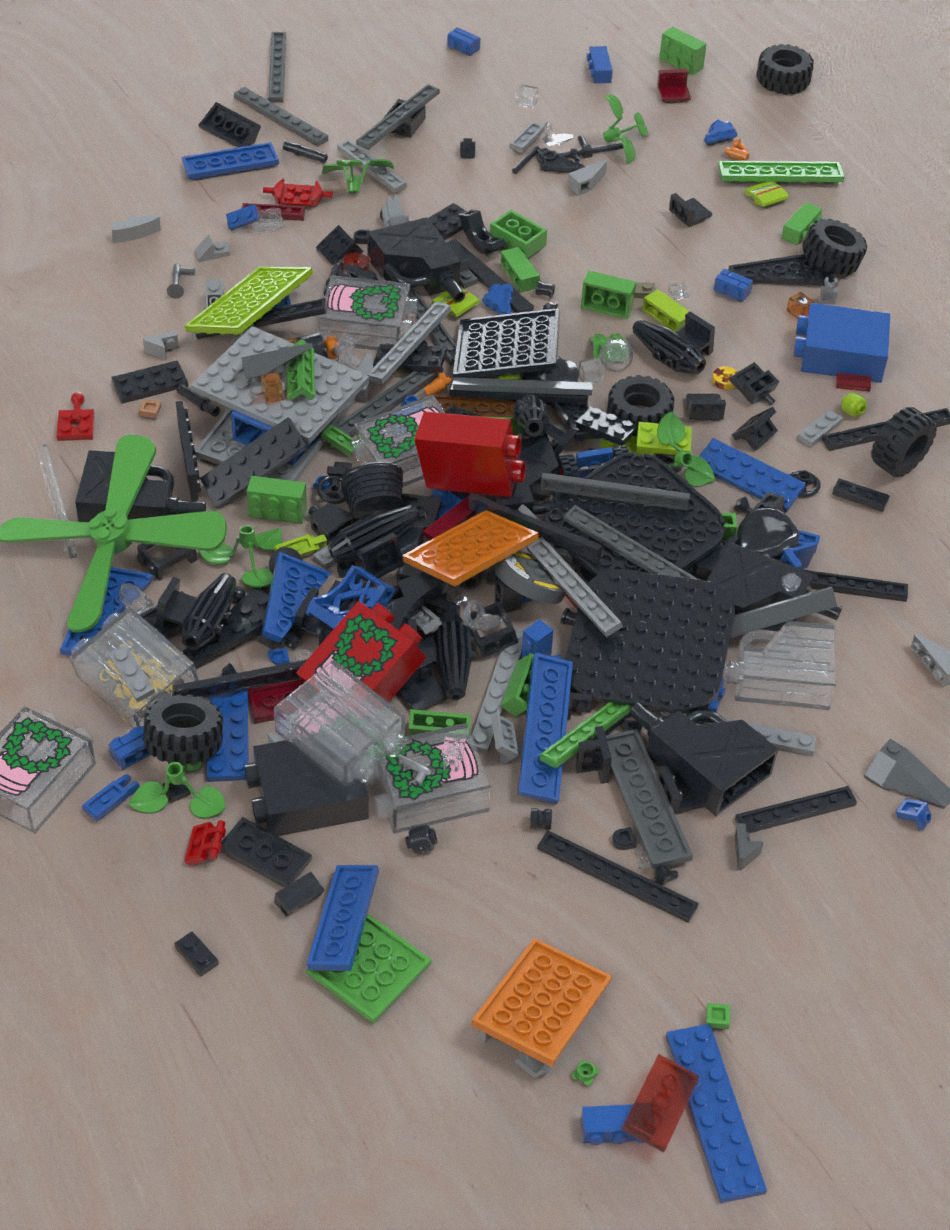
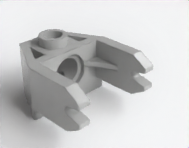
[381,195,409,227]

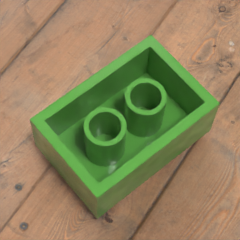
[659,27,707,75]
[490,210,547,259]
[581,270,636,319]
[247,476,307,524]

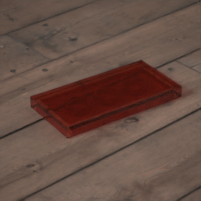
[622,1054,700,1153]

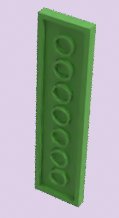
[718,161,844,183]

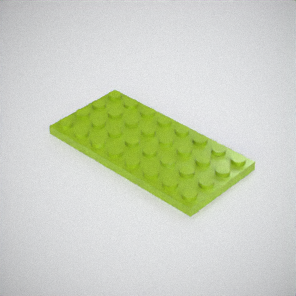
[184,267,314,335]

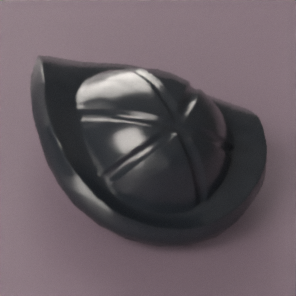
[520,355,579,405]
[737,508,799,561]

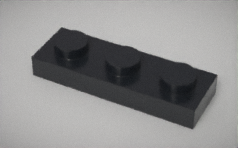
[832,478,890,512]

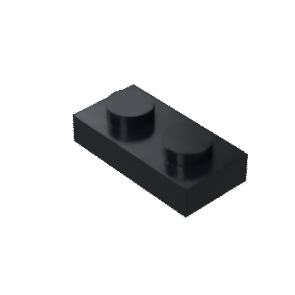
[174,931,219,977]

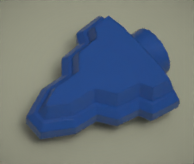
[704,119,737,145]
[482,284,514,315]

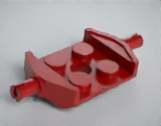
[263,178,333,206]

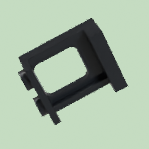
[137,543,197,581]

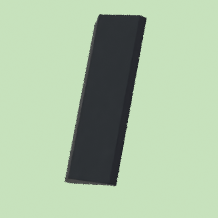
[198,102,261,147]

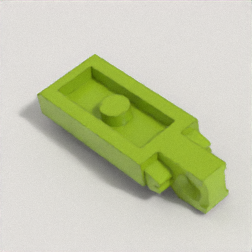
[274,534,327,557]

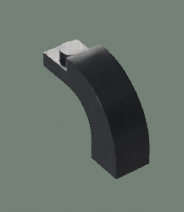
[459,209,505,254]

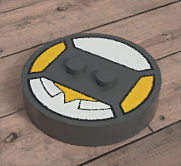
[494,551,566,604]

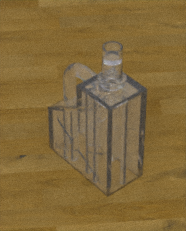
[723,621,836,710]

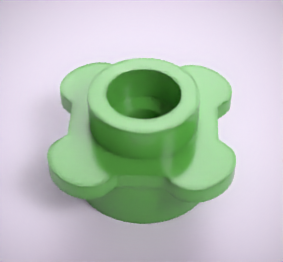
[572,1060,599,1086]

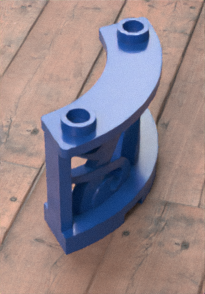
[305,566,396,629]

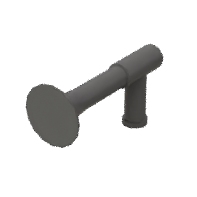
[167,263,195,299]

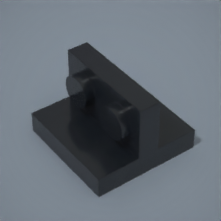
[731,407,778,451]
[575,726,612,784]

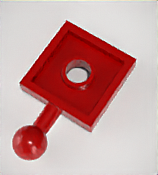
[57,392,95,441]

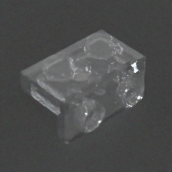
[251,208,285,233]

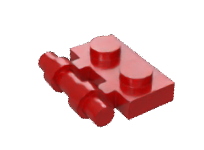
[184,820,226,866]

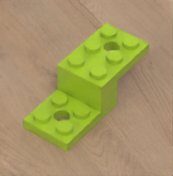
[600,422,692,456]

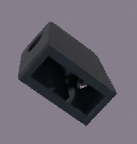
[308,503,353,545]

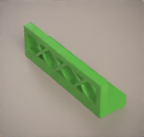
[286,339,315,401]

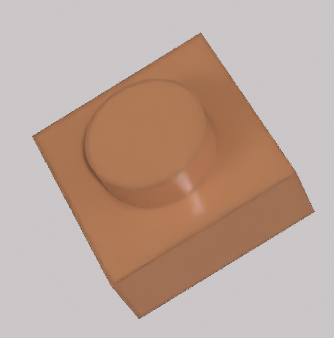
[139,399,161,418]

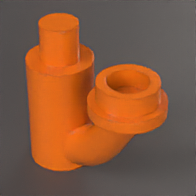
[724,139,750,161]
[424,371,452,398]

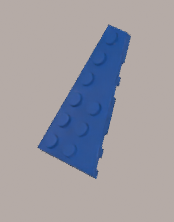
[261,552,331,643]
[60,567,154,658]

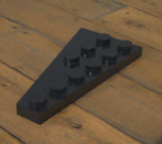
[728,254,834,286]
[176,587,269,672]

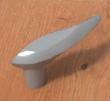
[399,755,431,785]

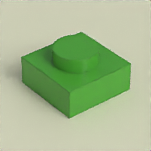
[706,1003,730,1029]

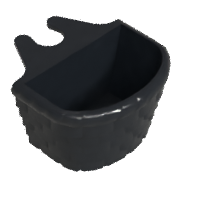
[341,462,403,518]

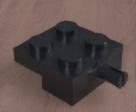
[729,362,780,405]

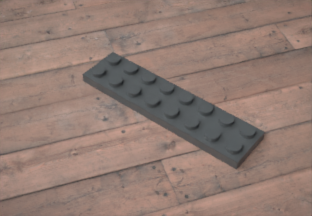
[606,729,693,869]

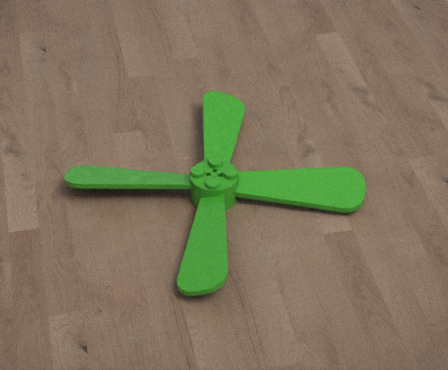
[0,435,227,633]

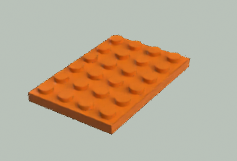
[403,510,539,586]
[471,938,612,1067]

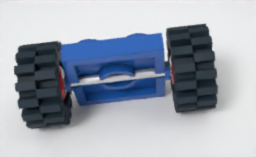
[556,445,630,478]

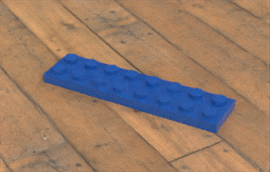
[517,652,573,804]
[666,1024,767,1204]

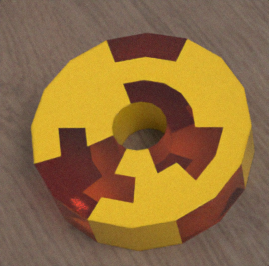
[712,366,738,390]

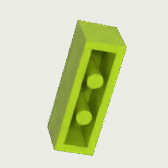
[643,289,689,332]

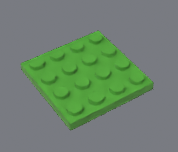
[306,913,432,1024]

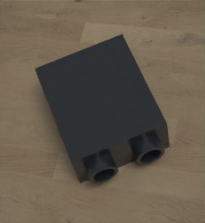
[244,728,369,836]

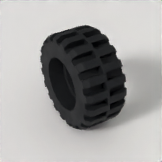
[756,44,814,94]
[802,219,867,276]
[607,375,675,437]
[871,407,937,477]
[143,694,223,766]

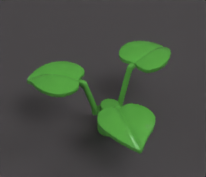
[603,94,648,164]
[322,159,394,193]
[657,412,715,486]
[199,526,282,588]
[129,762,225,818]

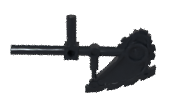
[537,136,624,172]

